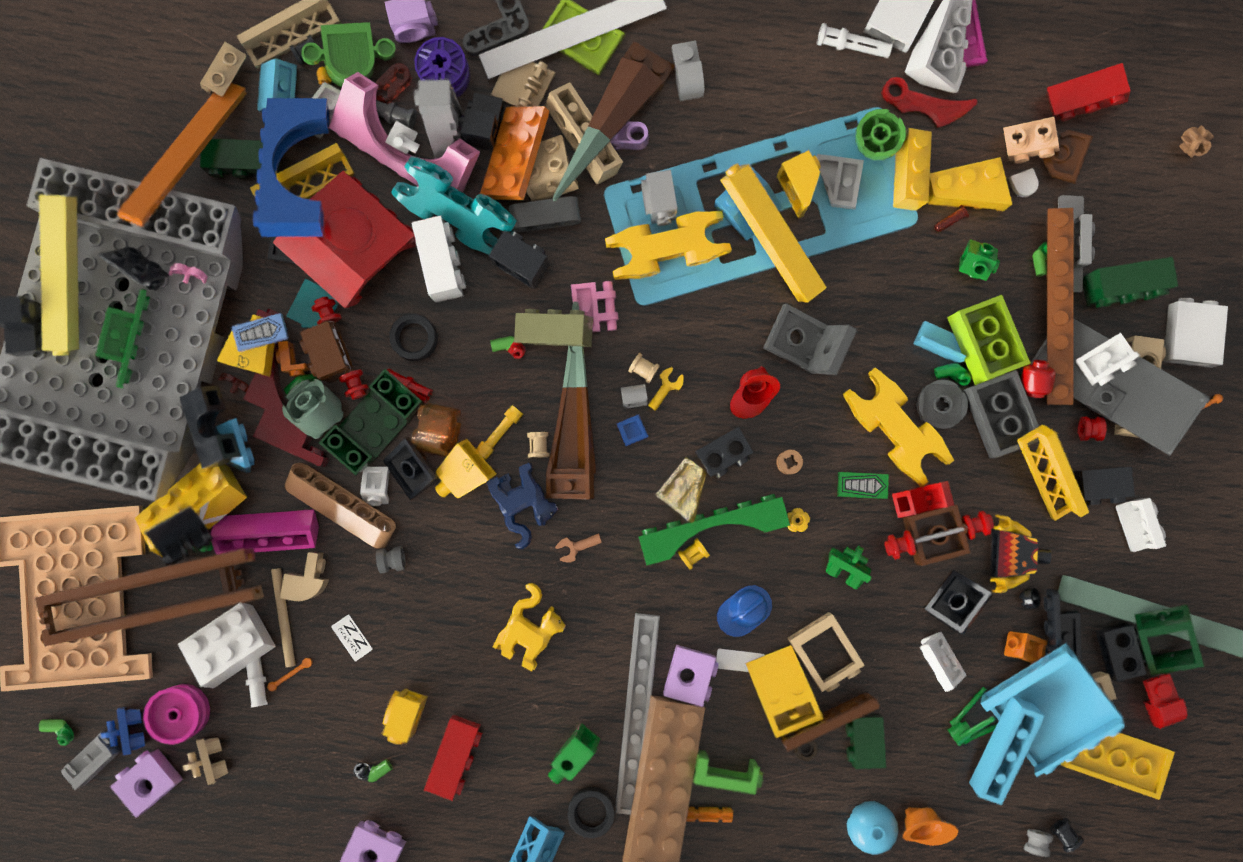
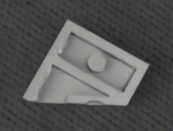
[817,154,864,210]

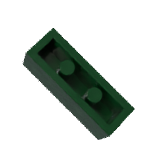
[200,139,280,178]

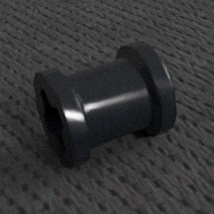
[289,35,316,65]
[1050,818,1084,853]

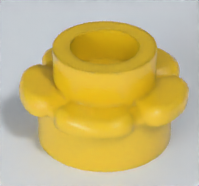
[787,508,810,532]

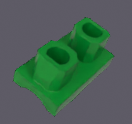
[826,545,872,590]

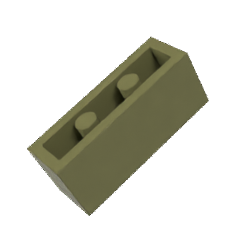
[514,309,593,347]

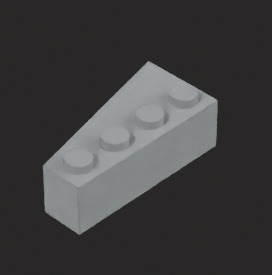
[415,80,463,159]

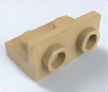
[200,42,246,96]

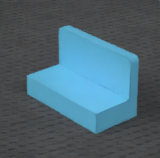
[258,58,297,112]
[913,321,967,364]

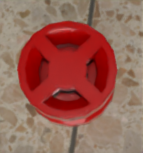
[1078,416,1106,441]

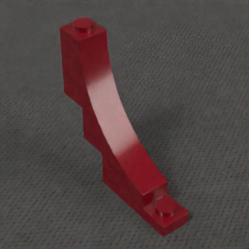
[243,308,329,468]

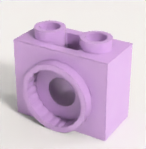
[385,0,438,43]
[663,645,719,707]
[110,749,183,817]
[340,820,406,862]

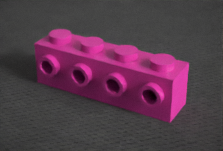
[211,510,319,555]

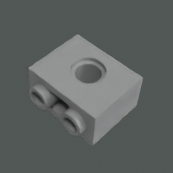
[641,170,677,226]

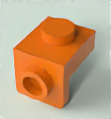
[276,341,310,377]

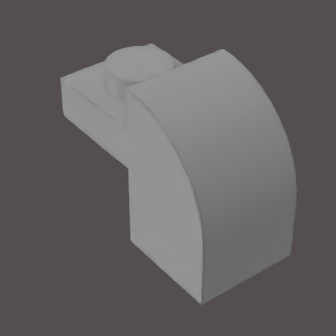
[672,41,704,101]

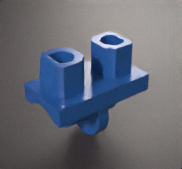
[100,707,145,755]

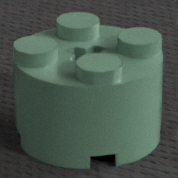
[282,379,344,439]

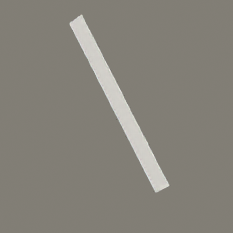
[479,0,667,79]

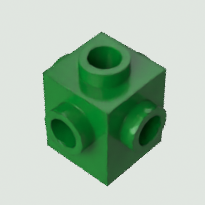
[959,239,1000,281]

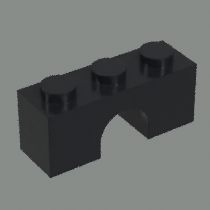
[179,386,241,469]

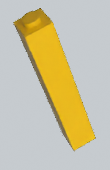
[721,163,827,302]

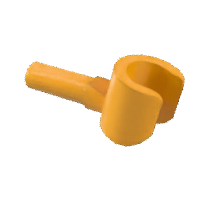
[317,67,332,85]

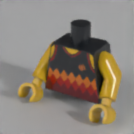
[990,515,1051,593]

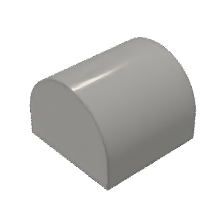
[621,384,648,409]

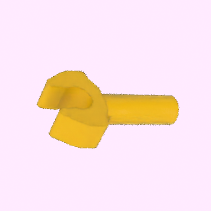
[648,367,683,411]

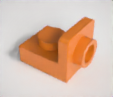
[1004,631,1048,663]

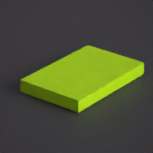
[542,0,625,76]

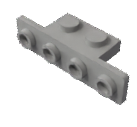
[1058,195,1095,293]

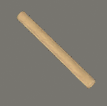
[271,568,296,667]

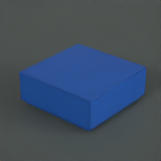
[616,414,648,446]

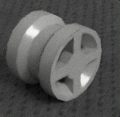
[1024,829,1053,857]

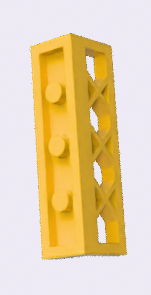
[250,143,355,199]
[1017,425,1089,521]

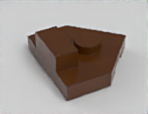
[1042,130,1093,184]

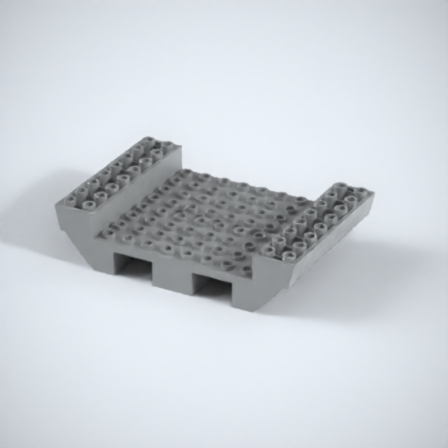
[0,158,243,501]

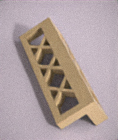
[237,0,340,69]

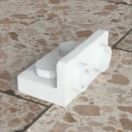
[920,632,967,691]

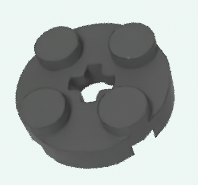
[917,380,968,429]

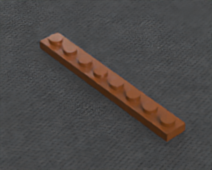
[1047,208,1074,405]

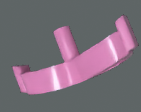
[168,263,208,284]

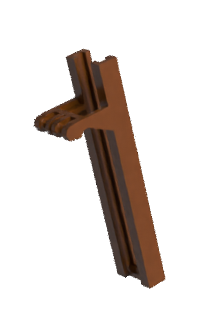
[35,548,264,647]

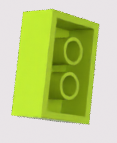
[947,295,1030,385]

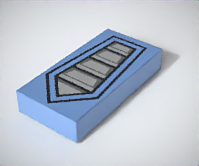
[232,313,289,352]

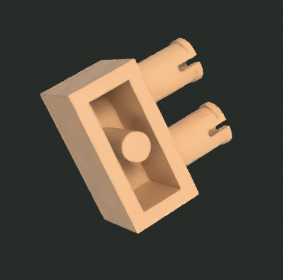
[1004,117,1060,163]

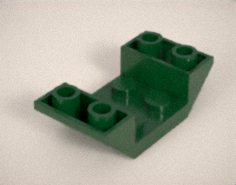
[319,369,422,476]

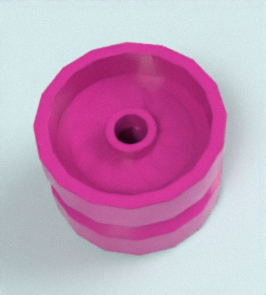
[143,684,210,744]

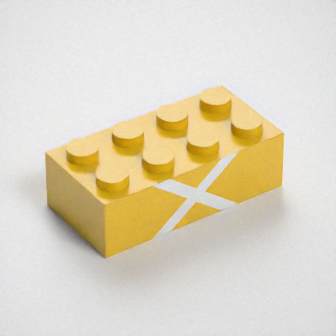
[135,463,247,557]

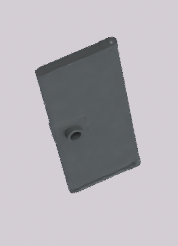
[1030,318,1210,456]

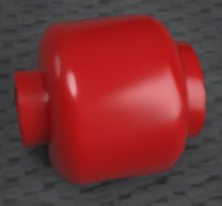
[1021,360,1056,398]

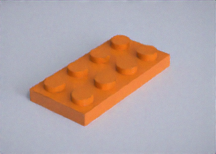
[480,106,550,200]

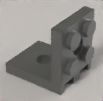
[763,304,857,375]

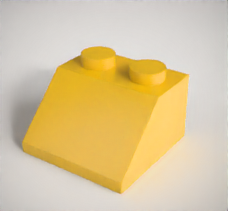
[777,150,821,219]

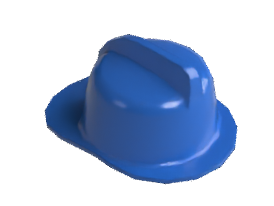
[717,585,772,637]

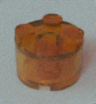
[411,403,461,457]

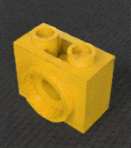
[382,689,428,744]

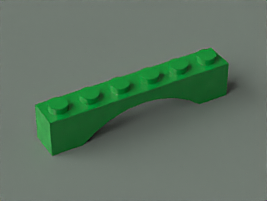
[638,494,790,565]

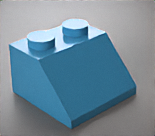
[714,167,782,241]

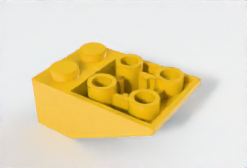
[745,645,823,738]

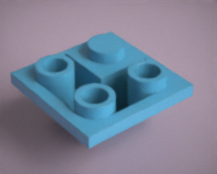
[216,419,254,473]

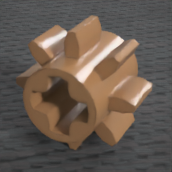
[1179,125,1214,158]

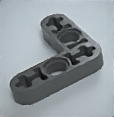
[463,0,529,56]

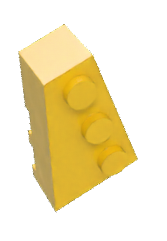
[928,157,1012,211]

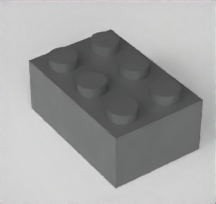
[963,370,1039,459]

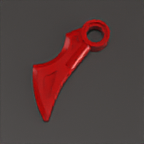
[882,77,977,128]

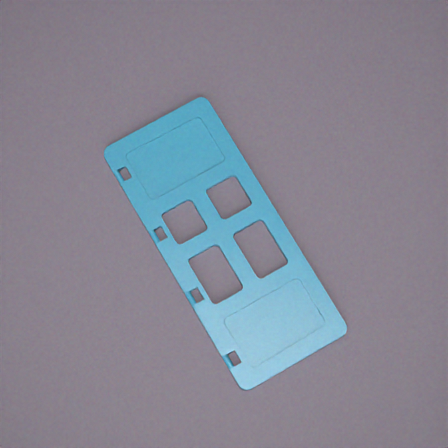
[604,107,918,306]

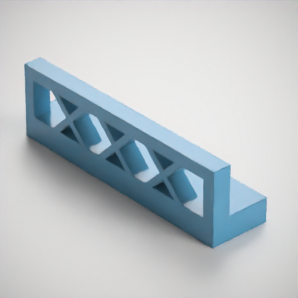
[510,816,565,862]

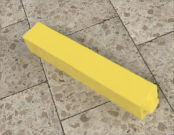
[40,195,79,356]

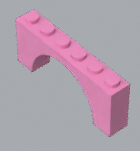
[329,72,480,193]

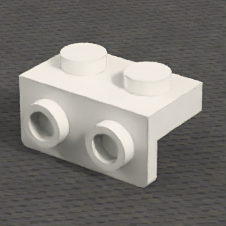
[1076,333,1140,386]
[1116,498,1166,552]

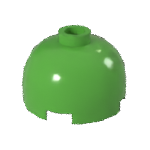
[855,109,906,161]

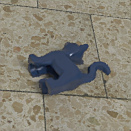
[486,463,558,549]

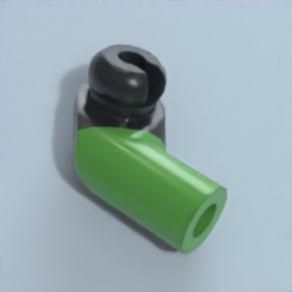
[353,759,393,782]

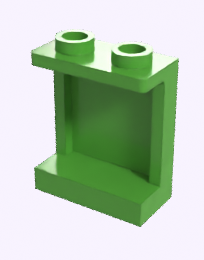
[693,749,763,794]

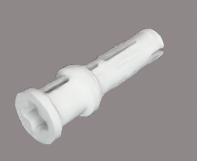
[817,23,892,58]

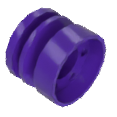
[414,37,471,97]

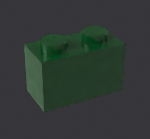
[845,713,886,769]

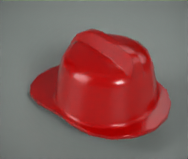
[730,366,780,419]

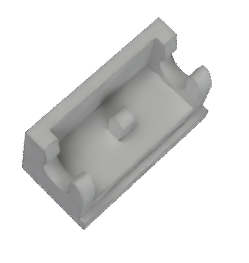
[61,731,122,790]

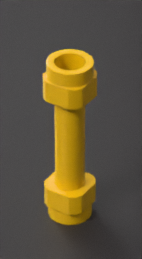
[476,405,523,459]

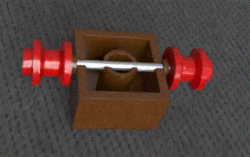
[300,296,369,400]
[885,504,994,566]

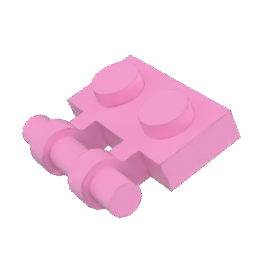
[571,281,619,332]

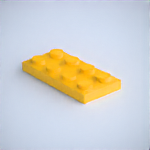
[1061,733,1175,800]

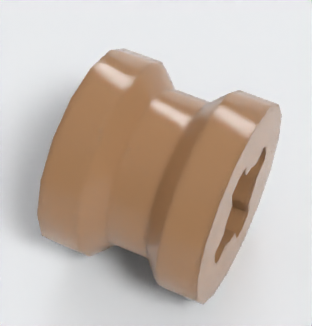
[776,450,803,475]

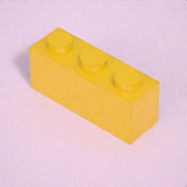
[893,128,932,211]

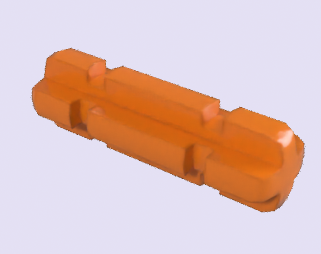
[686,807,733,822]

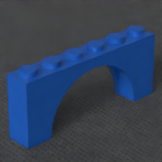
[253,98,330,237]

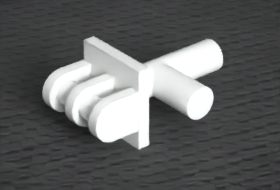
[385,120,420,154]

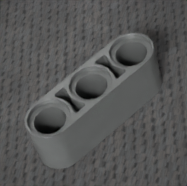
[509,196,581,232]

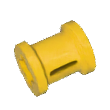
[677,538,710,570]

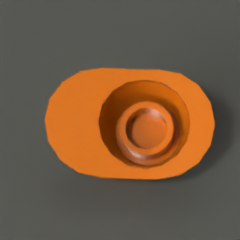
[903,807,958,846]

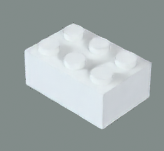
[412,216,466,303]
[178,602,276,688]

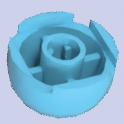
[847,801,899,855]

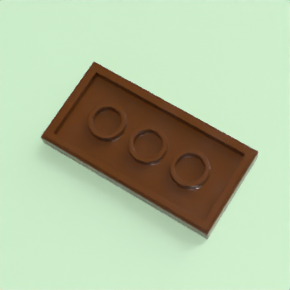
[779,692,880,751]

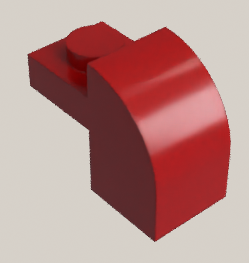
[892,481,954,518]
[1143,673,1187,728]

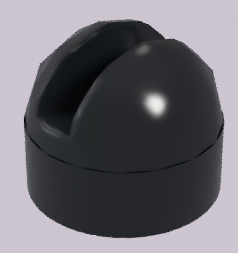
[1019,588,1041,609]

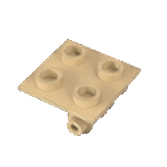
[491,61,555,107]

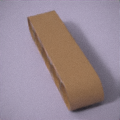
[285,463,396,549]

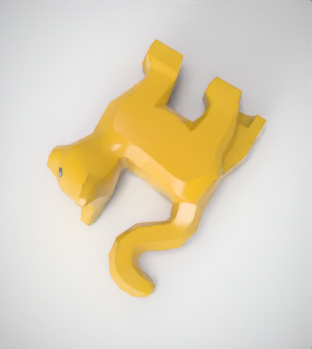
[493,583,566,671]

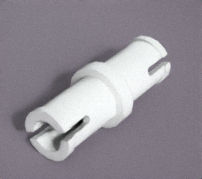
[246,657,268,708]

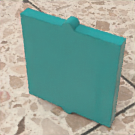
[286,279,339,328]

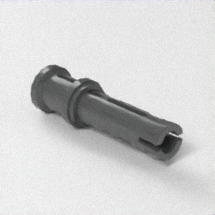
[376,101,417,129]

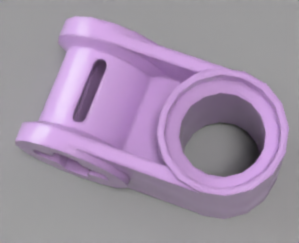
[610,121,649,150]

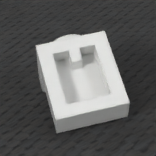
[360,467,390,506]

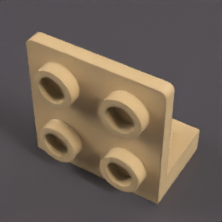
[526,135,579,201]

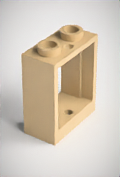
[787,612,864,692]

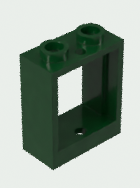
[1134,605,1204,676]

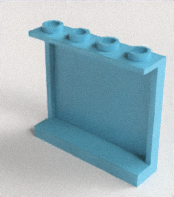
[981,643,1124,776]

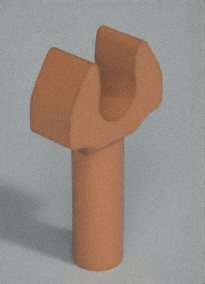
[555,534,602,562]

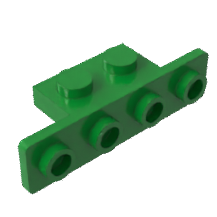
[95,289,150,388]

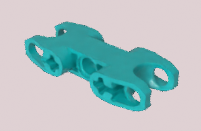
[391,156,517,254]

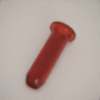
[934,205,969,232]

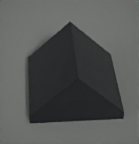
[382,437,440,500]
[925,570,993,635]

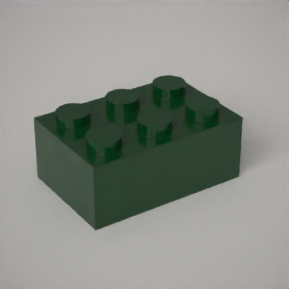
[1083,257,1178,308]

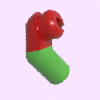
[490,336,526,359]

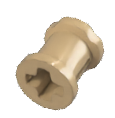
[628,353,660,384]
[527,432,550,458]

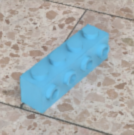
[969,696,1045,805]

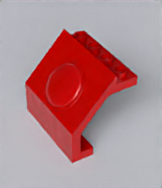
[273,170,417,308]

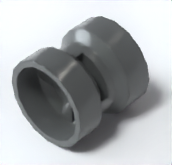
[376,546,406,574]

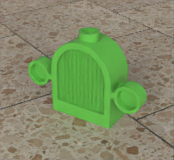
[301,22,395,87]

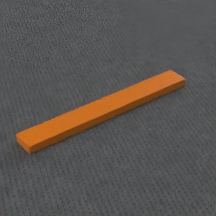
[118,83,246,226]

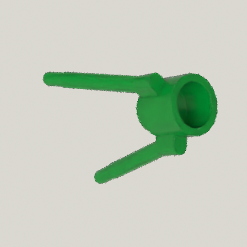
[947,687,997,746]

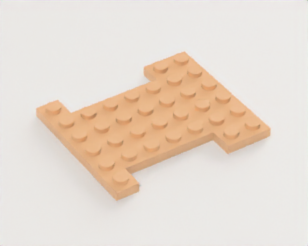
[0,506,153,691]

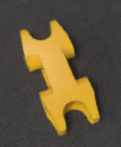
[605,211,732,280]
[843,367,954,487]

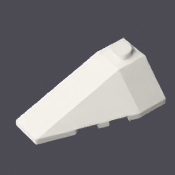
[905,0,972,93]

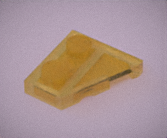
[656,457,706,523]

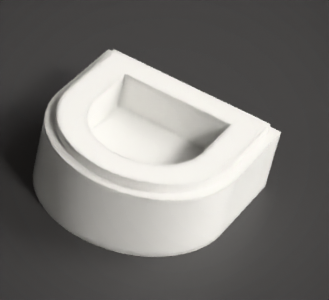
[1008,168,1038,197]

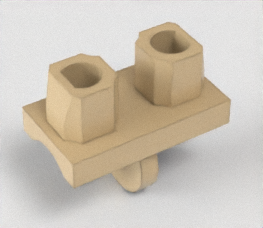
[183,737,228,785]

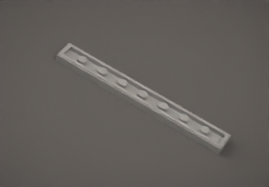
[615,613,660,814]

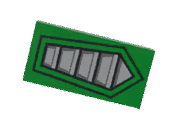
[837,472,889,499]

